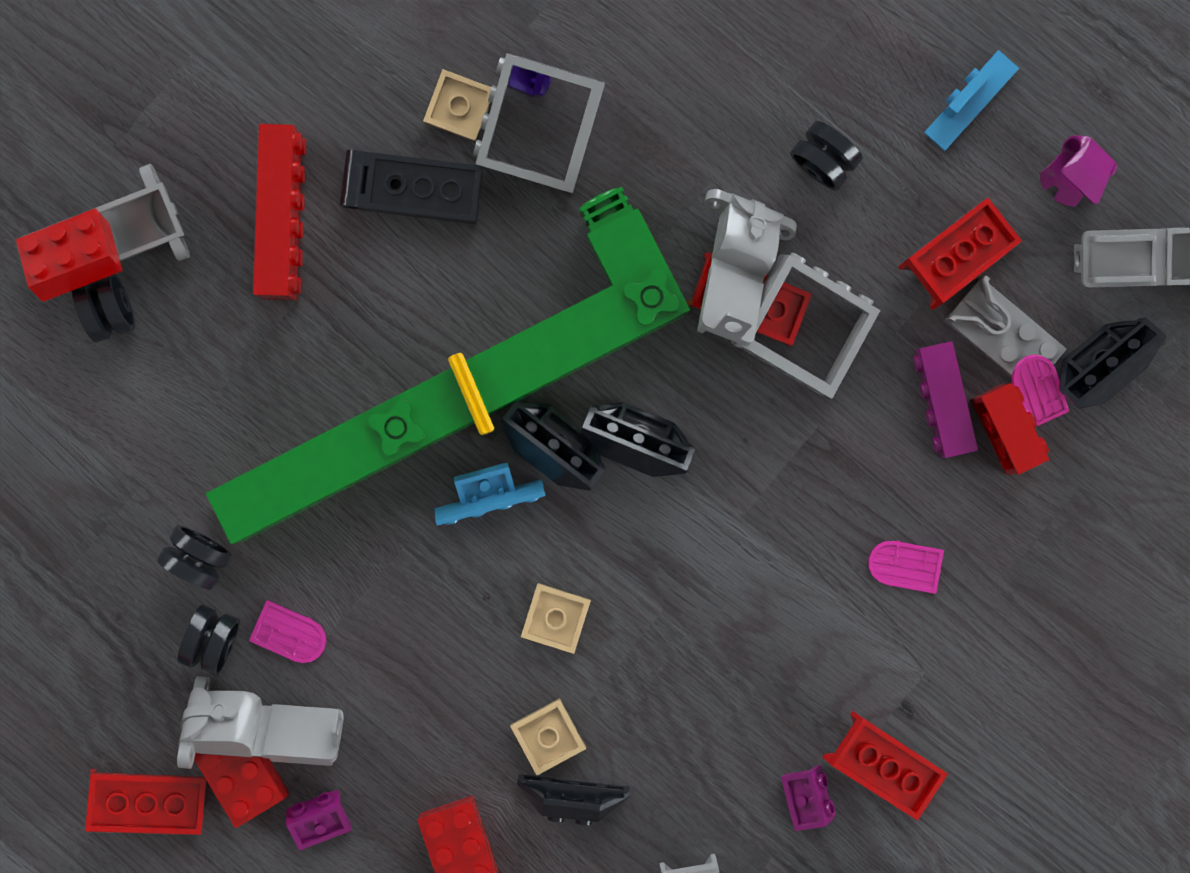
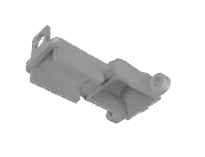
[22,164,190,261]
[697,189,797,348]
[1074,227,1190,287]
[177,676,344,769]

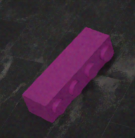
[912,341,978,458]

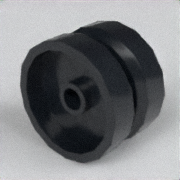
[790,121,863,191]
[72,274,135,343]
[157,525,232,590]
[177,605,240,677]

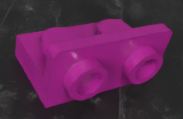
[781,765,835,831]
[286,790,352,851]

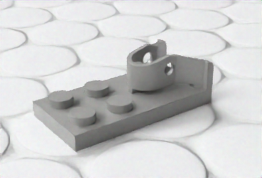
[944,276,1067,377]

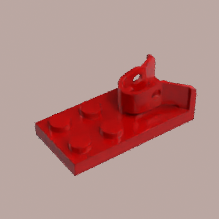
[898,198,1022,310]
[686,252,812,346]
[822,710,948,821]
[85,769,206,835]

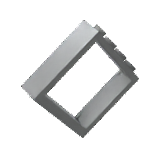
[473,53,605,193]
[731,253,881,399]

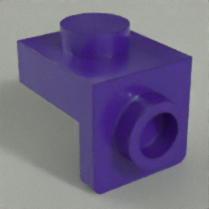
[507,65,551,97]

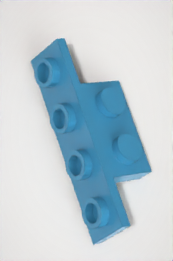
[924,50,1019,151]
[434,462,545,526]

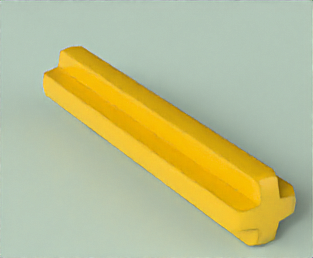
[448,353,494,435]

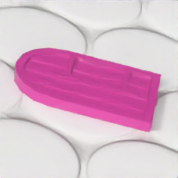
[1011,354,1070,426]
[868,541,944,594]
[249,600,327,663]

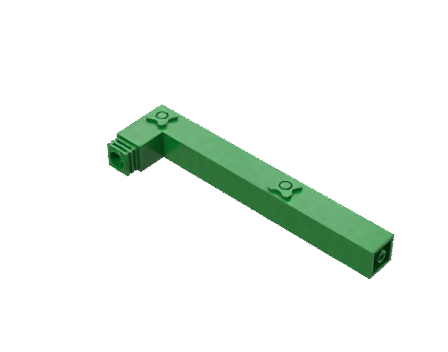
[205,187,690,544]

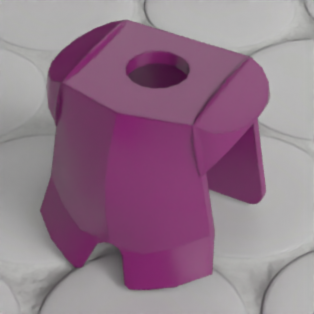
[1040,135,1117,207]

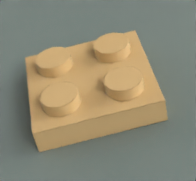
[423,69,492,142]
[521,583,591,654]
[510,698,586,775]

